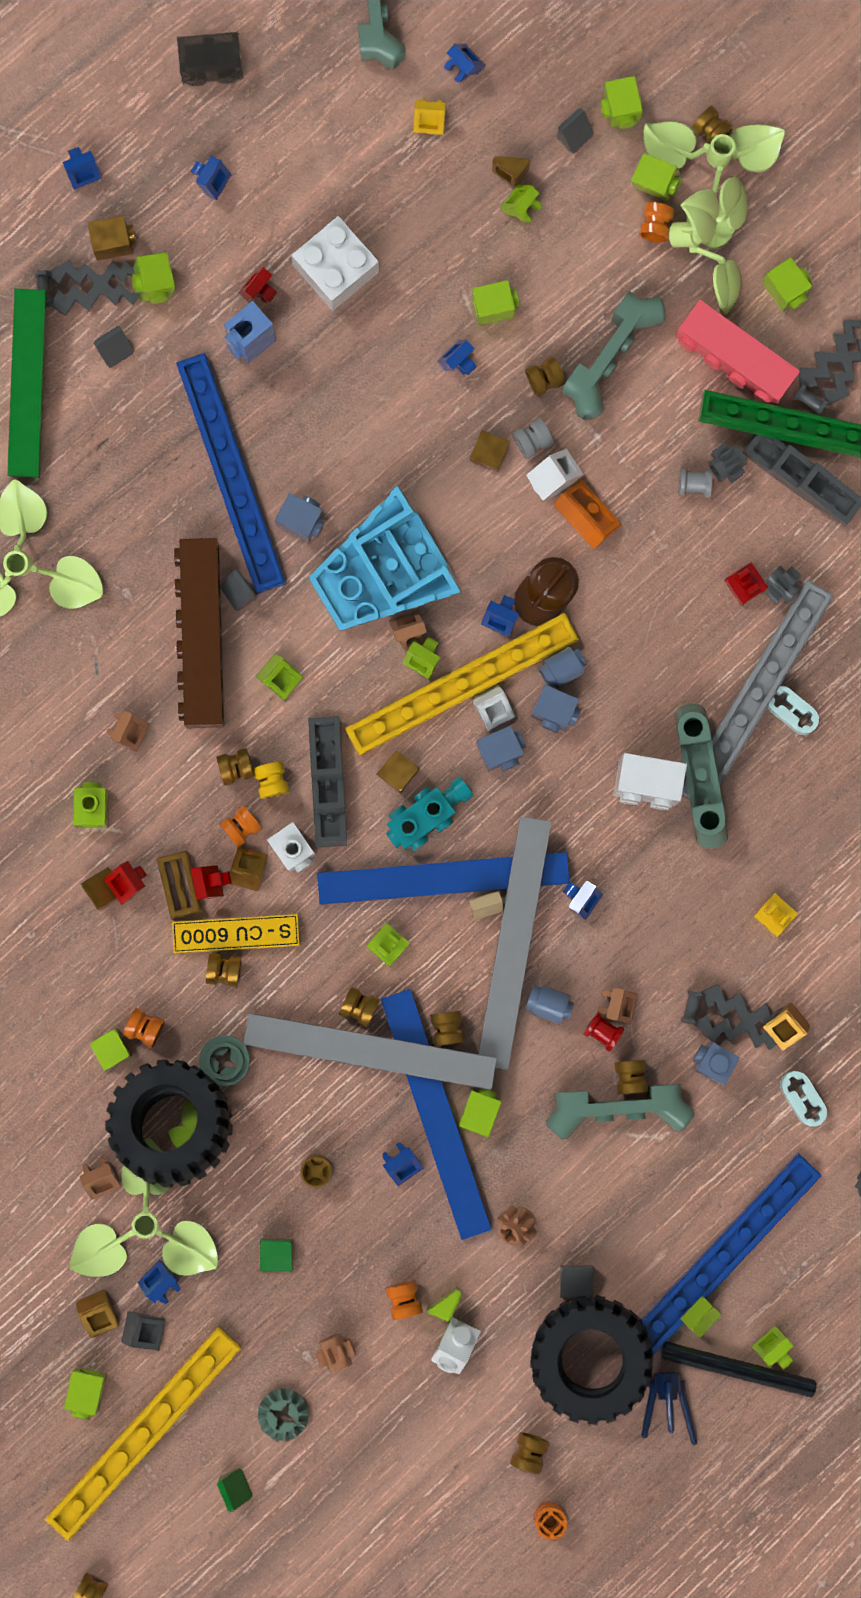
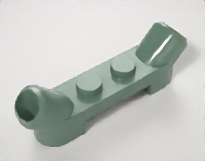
[358,0,406,69]
[562,291,666,419]
[675,704,728,848]
[546,1084,694,1140]

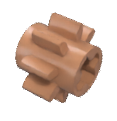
[497,1205,538,1247]
[316,1333,356,1373]

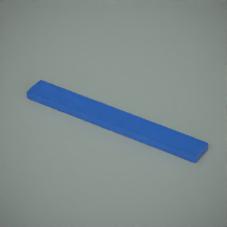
[176,353,286,594]
[317,852,570,905]
[381,989,491,1240]
[640,1153,822,1355]

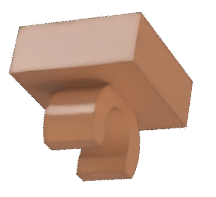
[389,611,427,651]
[107,710,150,752]
[598,987,638,1025]
[79,1157,121,1200]

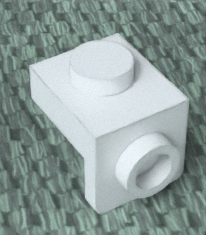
[431,1317,481,1374]

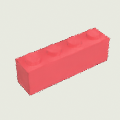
[675,300,801,406]

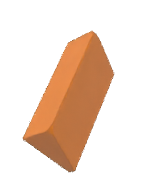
[554,479,622,549]

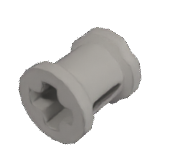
[678,468,712,498]

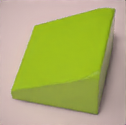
[256,654,304,700]
[89,1028,132,1071]
[427,1287,462,1322]
[680,1296,722,1338]

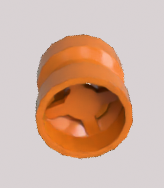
[639,202,675,243]
[219,804,263,848]
[123,1007,165,1049]
[385,1280,423,1320]
[534,1501,567,1540]

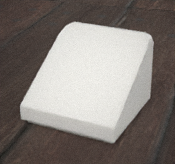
[471,685,515,731]

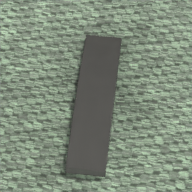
[742,434,861,526]
[308,716,347,848]

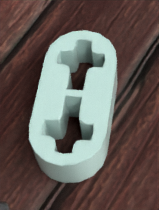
[767,686,819,735]
[780,1071,827,1127]

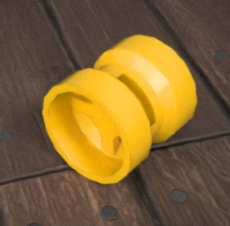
[253,761,290,799]

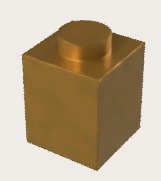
[87,215,136,261]

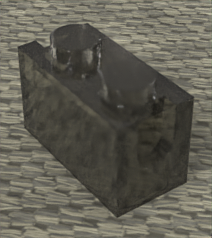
[177,32,243,86]

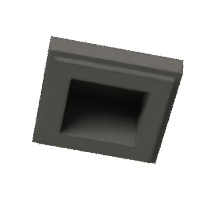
[557,108,593,153]
[93,326,134,368]
[221,569,256,611]
[560,1265,593,1298]
[122,1311,165,1351]

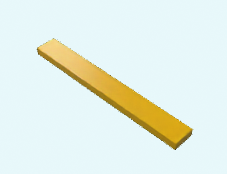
[345,613,579,756]
[45,1326,242,1541]

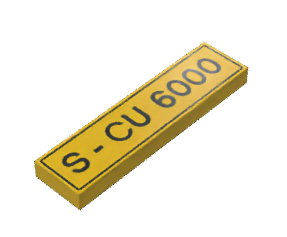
[172,914,300,954]

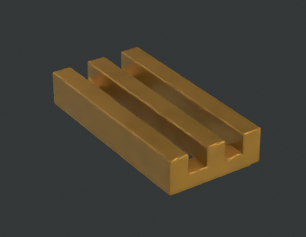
[156,851,202,919]

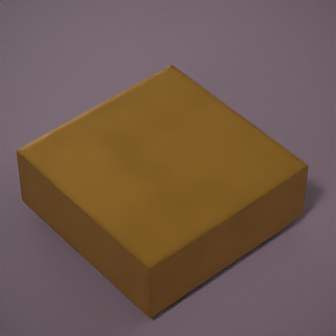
[470,430,510,472]

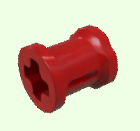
[583,1011,624,1052]

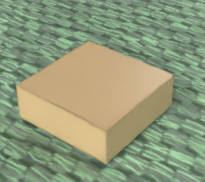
[469,891,504,921]

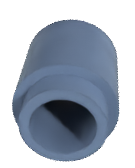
[538,646,587,688]
[525,985,574,1025]

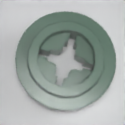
[199,1036,250,1086]
[258,1389,309,1441]

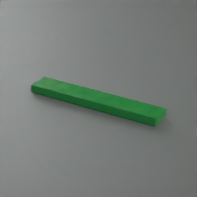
[7,288,47,478]
[698,390,861,458]

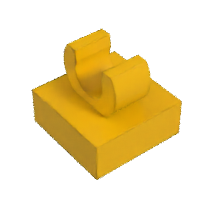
[413,98,446,135]
[753,893,798,937]

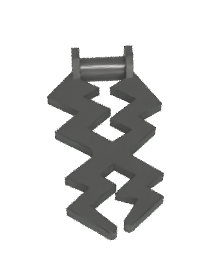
[35,260,140,316]
[794,320,861,415]
[681,984,784,1050]

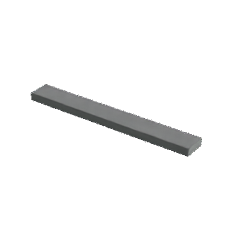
[682,580,834,800]
[478,816,551,1070]
[243,1013,497,1090]

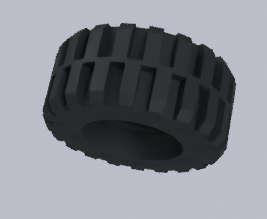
[105,1059,233,1187]
[530,1295,653,1425]

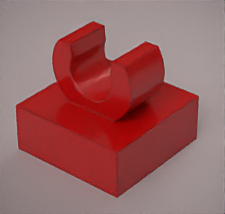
[238,267,277,303]
[724,562,768,606]
[104,861,148,905]
[190,865,232,900]

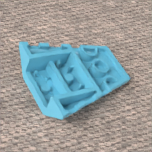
[308,485,461,631]

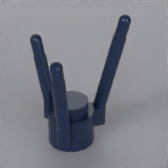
[641,1372,697,1445]

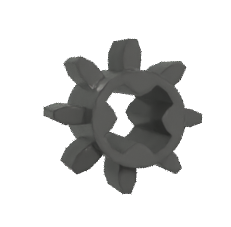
[708,443,747,483]
[764,566,802,604]

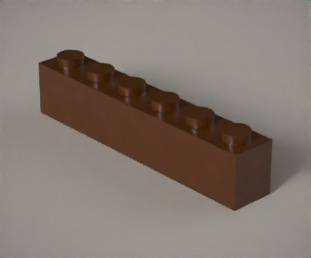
[174,538,224,729]

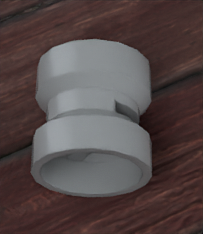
[512,417,554,459]

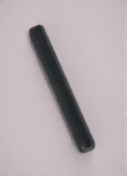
[661,1342,817,1397]

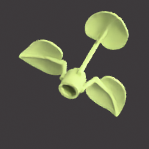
[643,121,785,249]
[669,177,748,316]
[0,480,103,617]
[69,1139,218,1277]

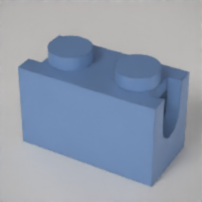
[224,301,276,364]

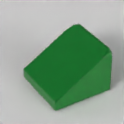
[260,1239,293,1272]
[217,1468,252,1512]

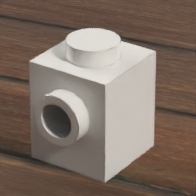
[526,449,583,501]
[267,822,315,873]

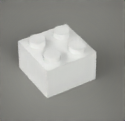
[291,216,379,311]
[613,753,687,811]

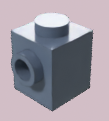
[275,493,326,543]
[531,685,582,733]
[476,726,526,772]
[693,1042,740,1085]

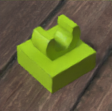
[499,184,542,223]
[402,637,441,679]
[366,923,410,967]
[751,1326,793,1369]

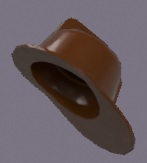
[514,557,579,626]

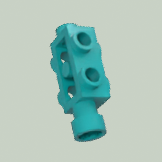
[385,776,474,851]

